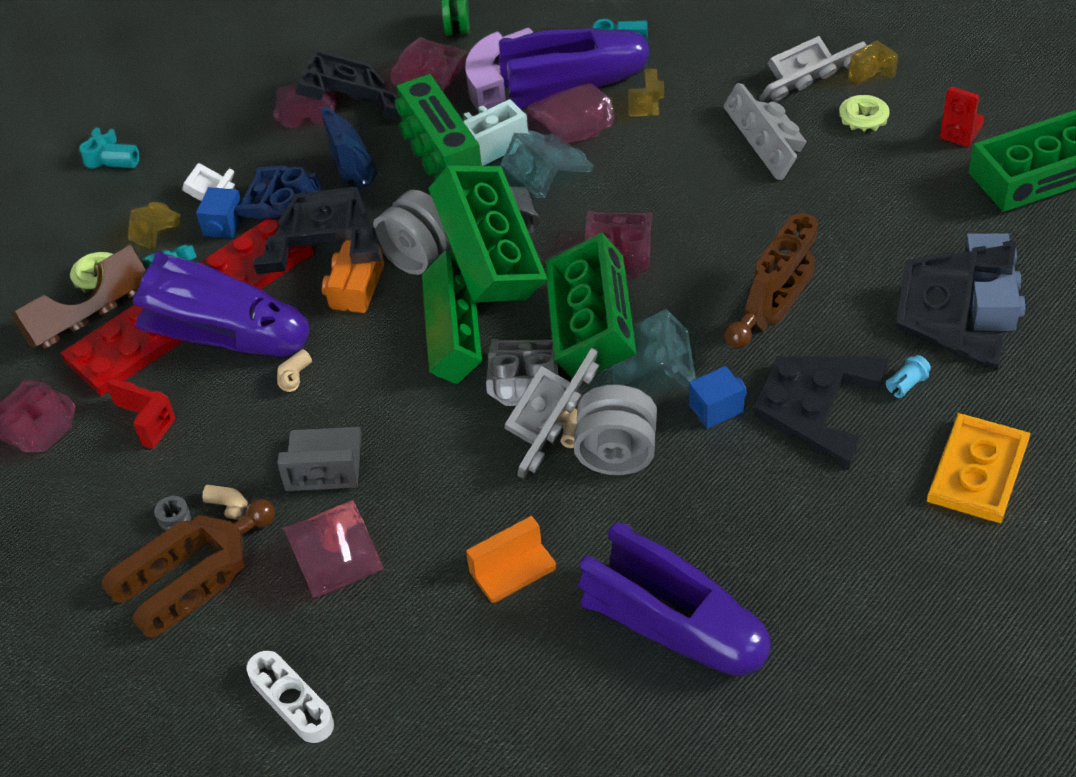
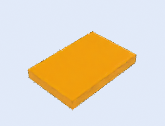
[927,413,1031,524]

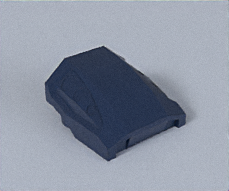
[320,106,377,189]
[235,166,321,220]

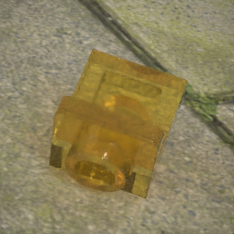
[628,68,664,117]
[128,202,180,249]

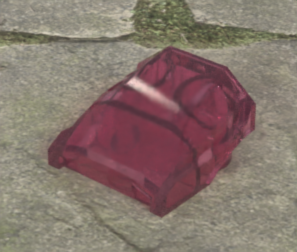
[391,37,471,93]
[273,82,337,128]
[526,83,615,143]
[585,211,653,279]
[0,379,76,453]
[283,500,384,600]

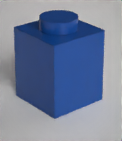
[196,187,243,239]
[689,366,747,429]

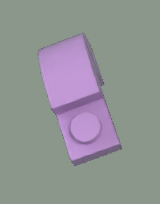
[465,28,533,111]

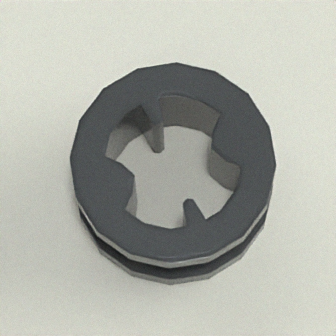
[154,496,191,531]

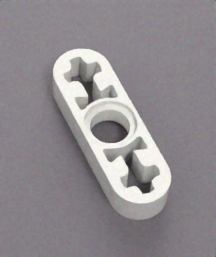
[247,651,334,743]

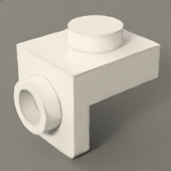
[182,163,235,201]

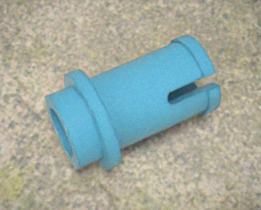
[886,355,931,398]

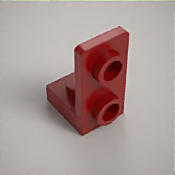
[940,86,985,147]
[106,378,176,449]

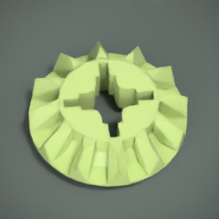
[839,95,890,132]
[70,252,113,293]

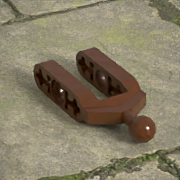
[724,213,818,349]
[102,499,275,638]

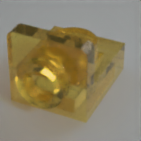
[848,40,898,85]

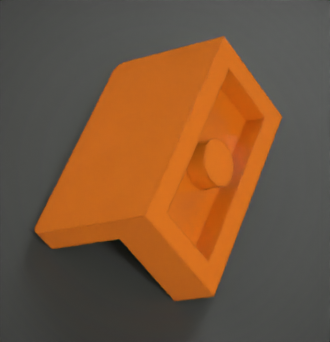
[466,515,556,603]

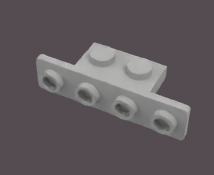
[759,36,867,102]
[724,83,807,180]
[504,348,599,479]

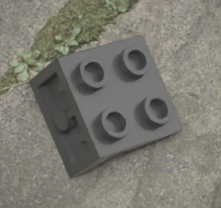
[278,427,361,491]

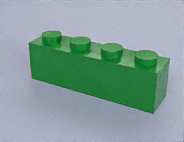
[422,250,482,385]

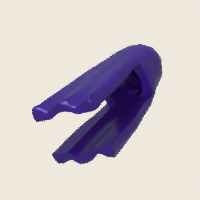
[499,28,650,110]
[133,251,310,357]
[578,522,771,676]

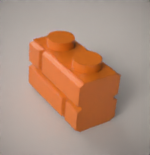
[322,240,385,313]

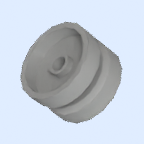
[372,190,451,275]
[574,385,657,475]

